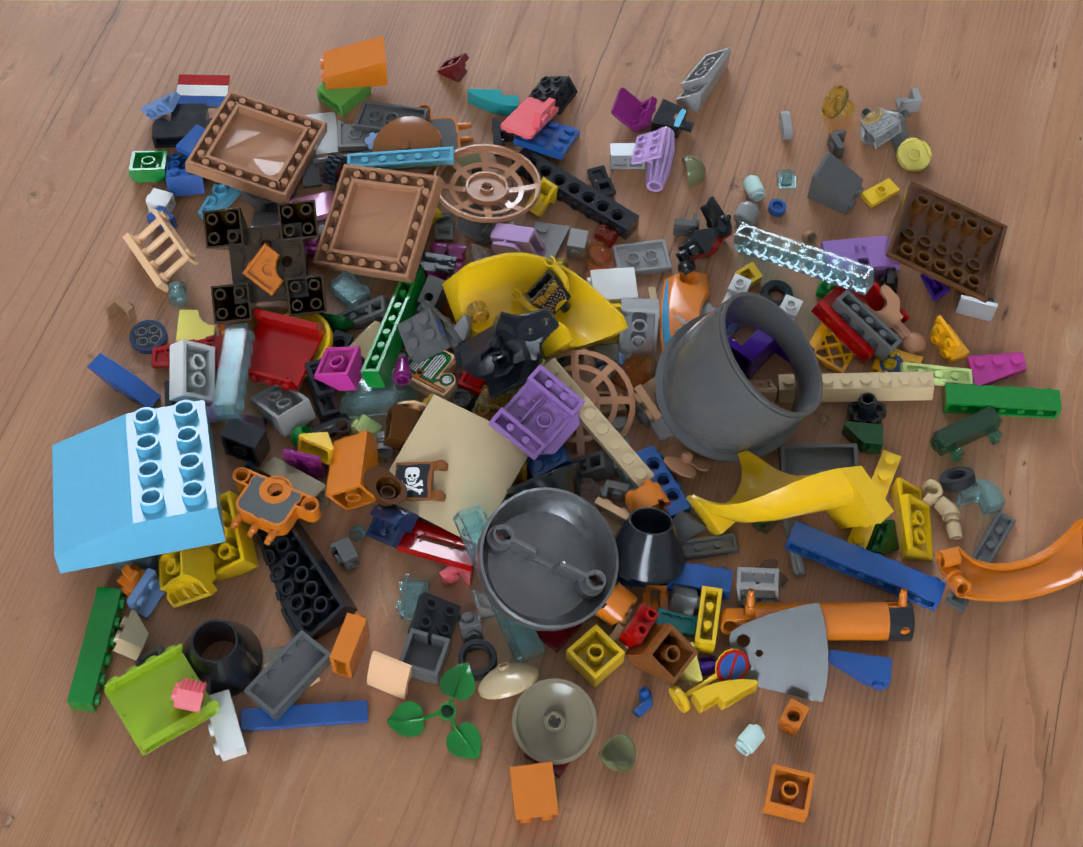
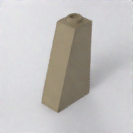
[261,457,329,512]

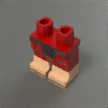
[608,603,659,650]

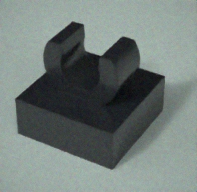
[879,268,898,294]

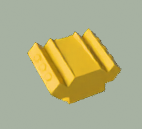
[159,544,218,608]

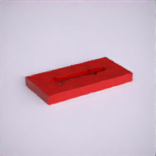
[398,521,477,572]

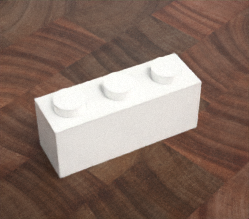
[208,689,248,761]

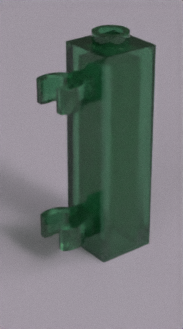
[930,406,1003,462]

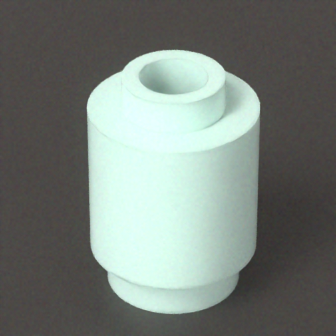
[742,175,765,202]
[735,724,765,756]

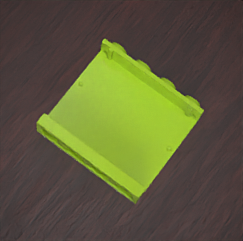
[104,644,220,756]

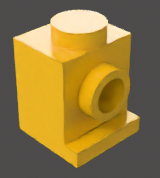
[733,262,763,288]

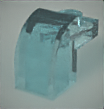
[956,479,1006,515]

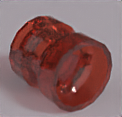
[594,223,619,248]

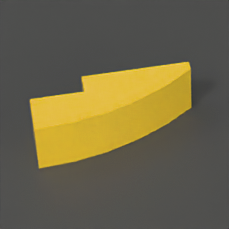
[691,679,759,713]

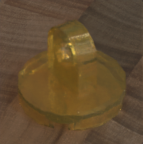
[821,85,855,119]

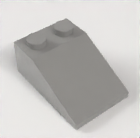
[619,298,660,359]
[250,385,316,437]

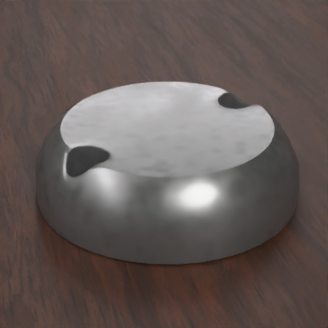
[476,487,619,631]

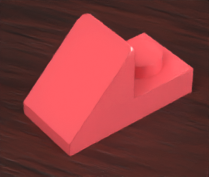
[439,566,474,587]

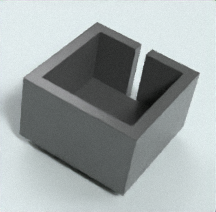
[399,628,451,685]

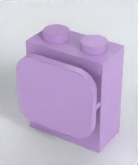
[490,223,547,257]

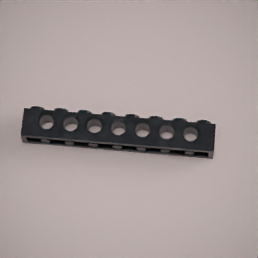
[512,148,639,240]

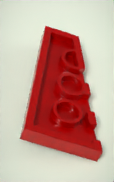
[151,332,230,369]

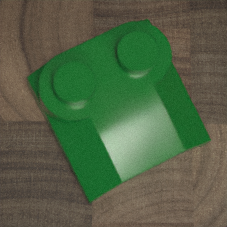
[128,150,168,183]

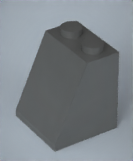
[807,151,864,215]

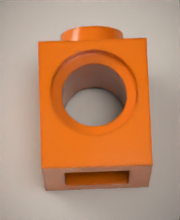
[777,698,810,736]

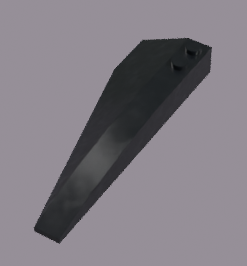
[241,460,358,640]

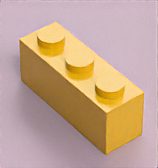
[694,586,723,654]

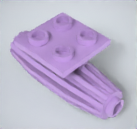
[631,127,675,192]

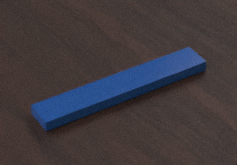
[241,700,368,732]

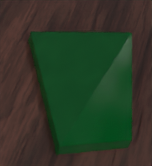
[319,313,355,334]
[866,519,899,554]

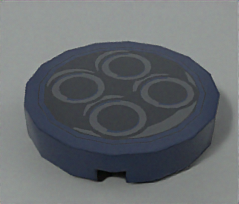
[129,320,168,354]

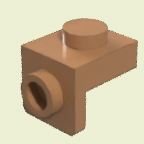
[104,295,137,322]

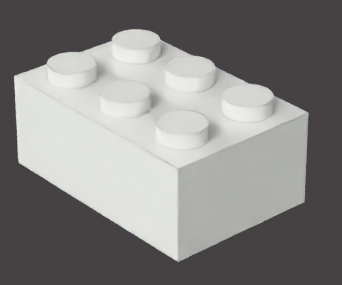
[169,339,215,405]

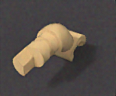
[921,479,963,540]

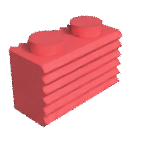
[171,677,207,713]

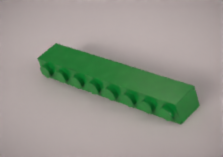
[361,267,427,388]

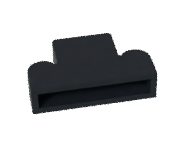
[152,103,212,148]

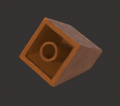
[625,624,699,684]

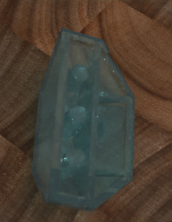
[340,373,417,418]

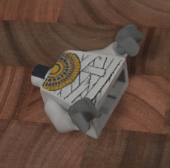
[859,108,911,149]

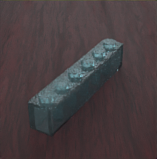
[212,323,255,420]

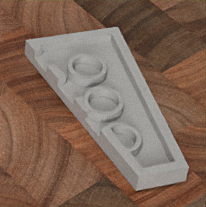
[534,221,570,261]

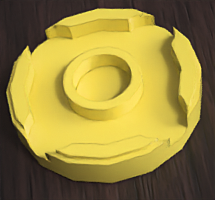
[896,138,932,172]

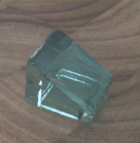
[776,169,796,189]

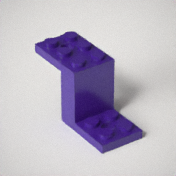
[727,330,815,380]

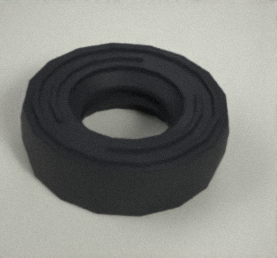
[760,280,793,306]
[939,467,976,492]

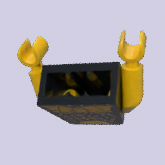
[512,255,571,315]

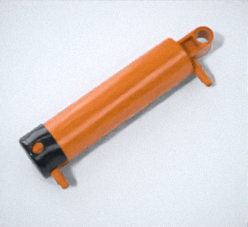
[719,588,915,641]

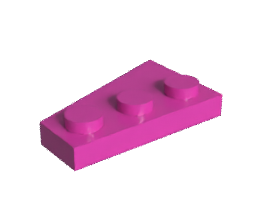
[966,352,1027,386]

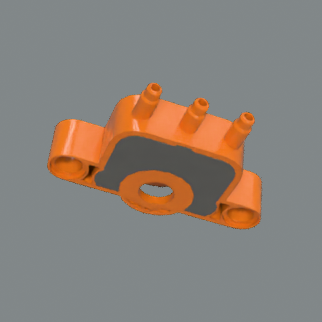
[418,105,474,175]
[230,467,322,545]

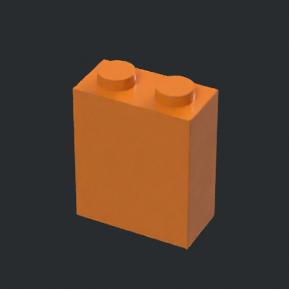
[329,613,370,678]
[508,761,559,824]

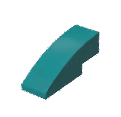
[467,88,519,117]

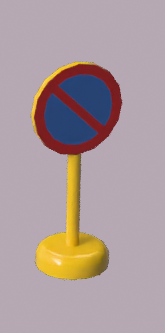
[669,648,749,713]

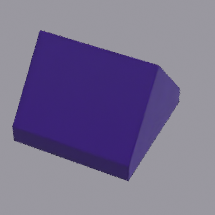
[697,656,717,676]

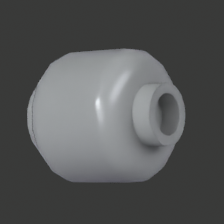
[733,201,760,229]

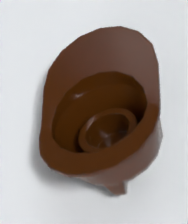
[364,466,407,506]

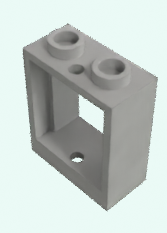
[736,567,781,606]

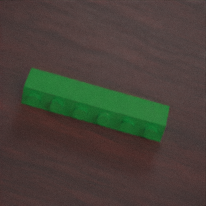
[942,383,1062,419]
[67,587,127,712]

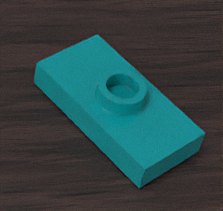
[655,608,698,637]

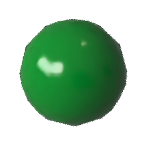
[290,425,313,448]

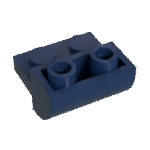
[366,504,419,549]

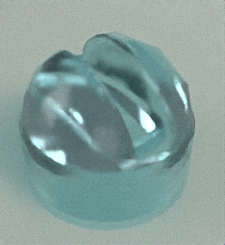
[349,524,367,542]

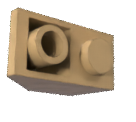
[113,610,149,660]

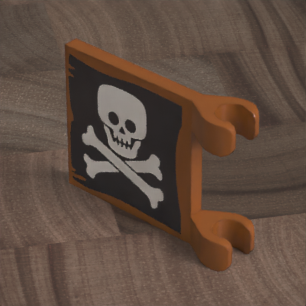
[395,460,448,502]

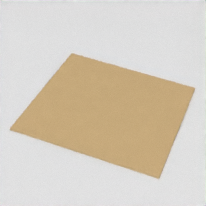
[389,394,528,546]

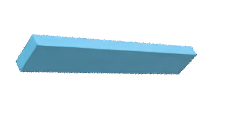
[347,146,454,169]

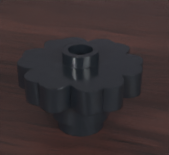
[847,393,887,424]

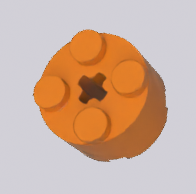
[624,479,671,513]
[594,580,637,626]

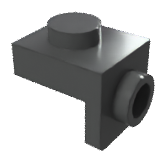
[827,129,846,159]
[457,611,484,644]

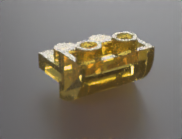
[472,384,514,421]

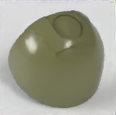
[682,155,706,186]
[599,734,636,772]

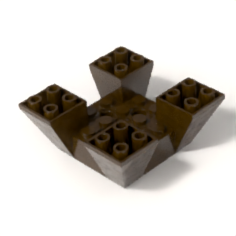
[202,199,327,324]

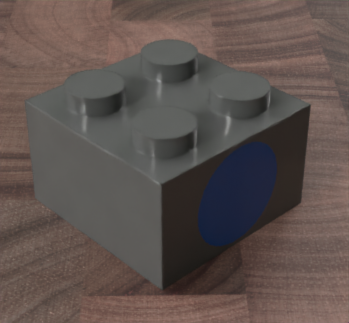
[397,308,451,364]

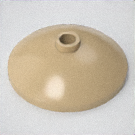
[478,662,539,699]

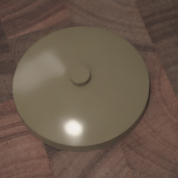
[512,678,597,765]

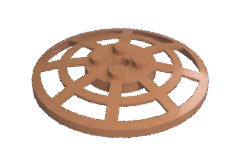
[434,144,541,223]
[543,350,636,459]

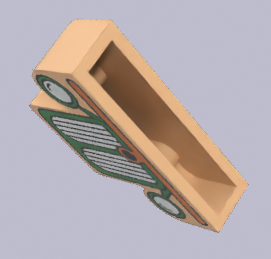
[390,349,458,402]

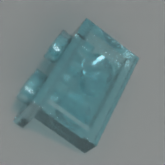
[396,574,429,620]

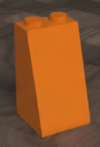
[320,36,388,90]
[326,431,379,511]

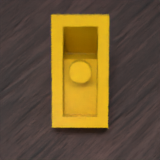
[525,177,558,217]

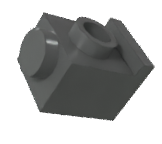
[330,537,360,571]

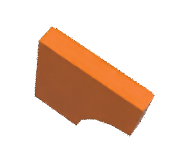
[242,243,284,296]

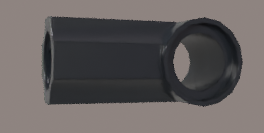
[312,413,351,438]

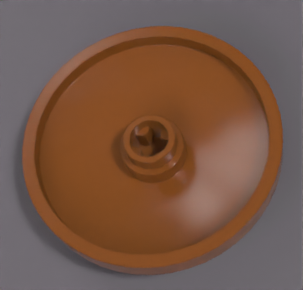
[372,116,443,175]

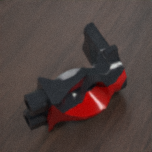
[676,196,733,263]

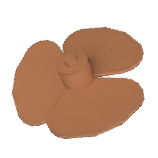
[661,443,712,478]

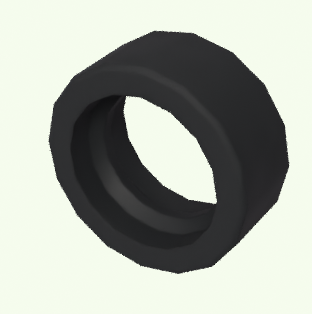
[458,639,497,681]

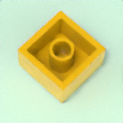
[566,624,625,688]

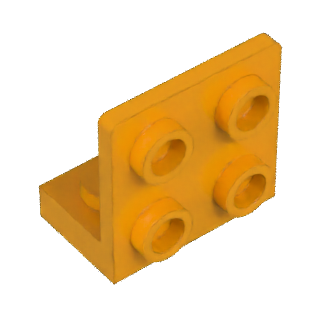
[929,315,970,364]

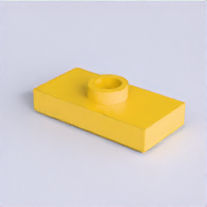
[860,178,900,209]

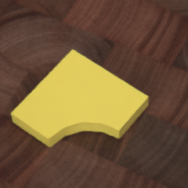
[176,310,216,342]

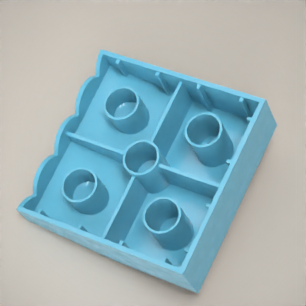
[52,400,226,574]

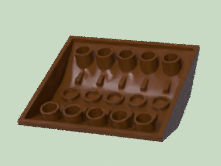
[885,181,1008,303]

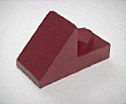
[437,53,469,82]

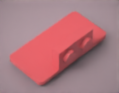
[500,97,559,139]

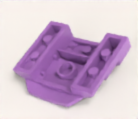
[488,364,585,461]

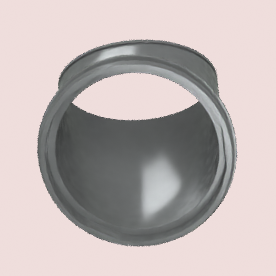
[654,292,823,462]

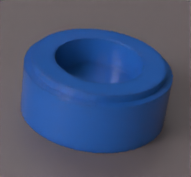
[768,199,787,217]

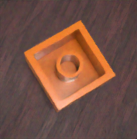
[762,764,815,823]

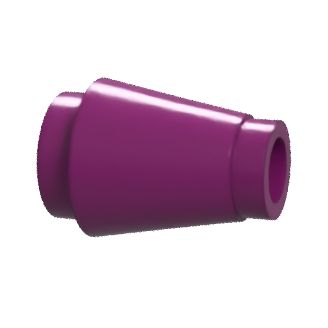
[393,356,412,386]

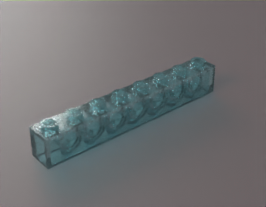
[734,223,874,295]

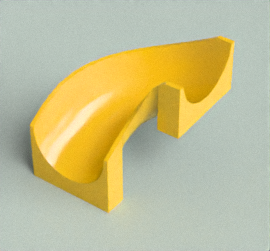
[442,252,628,357]
[686,450,894,535]

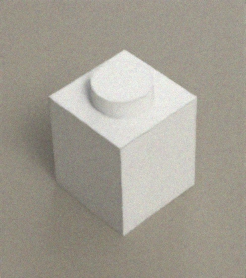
[146,188,176,213]

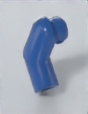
[632,686,653,718]

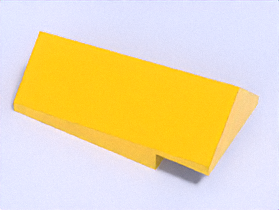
[891,477,933,561]

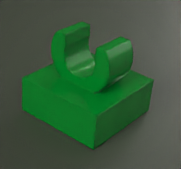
[816,278,838,298]

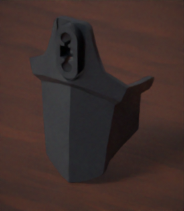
[454,308,559,399]

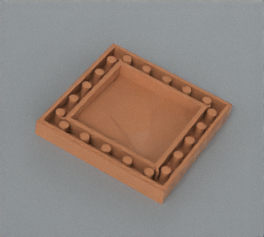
[185,90,327,203]
[312,164,444,283]

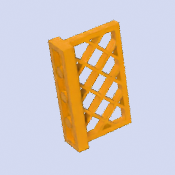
[809,322,854,373]

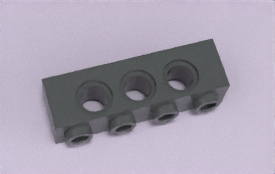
[831,289,903,362]

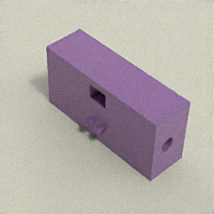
[819,235,901,282]

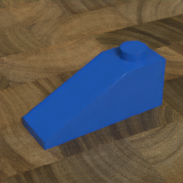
[828,649,892,690]

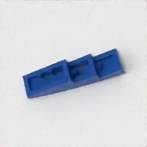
[87,353,161,408]

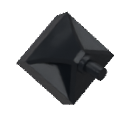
[220,415,271,467]

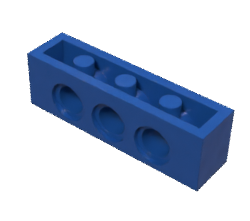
[636,445,691,519]

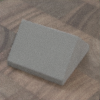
[955,291,998,322]

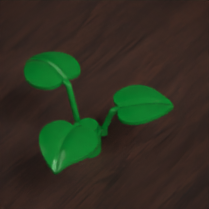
[387,663,481,759]

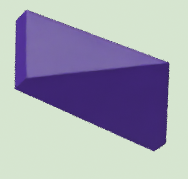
[920,274,951,302]

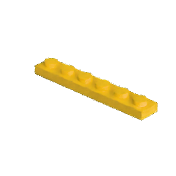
[847,450,902,549]

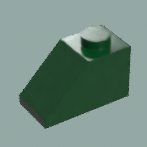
[841,421,883,455]

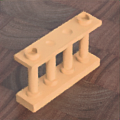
[123,208,198,292]

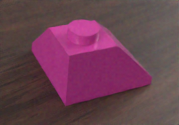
[314,346,362,391]

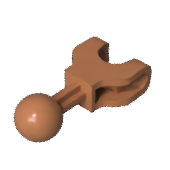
[864,285,926,355]

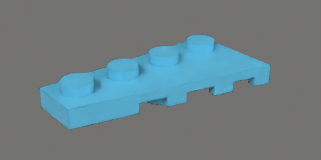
[198,183,241,219]

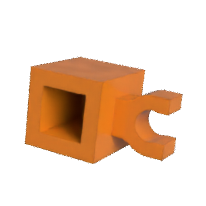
[117,563,146,598]

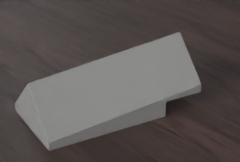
[676,48,731,113]

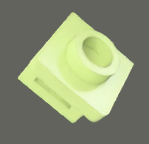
[348,414,382,437]

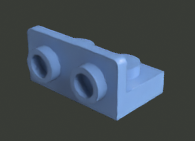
[140,91,181,120]
[126,568,166,619]

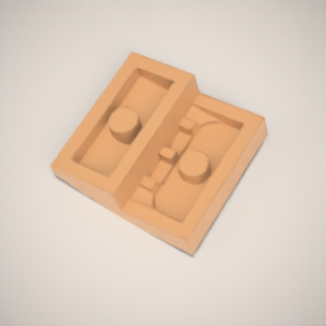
[367,651,412,700]

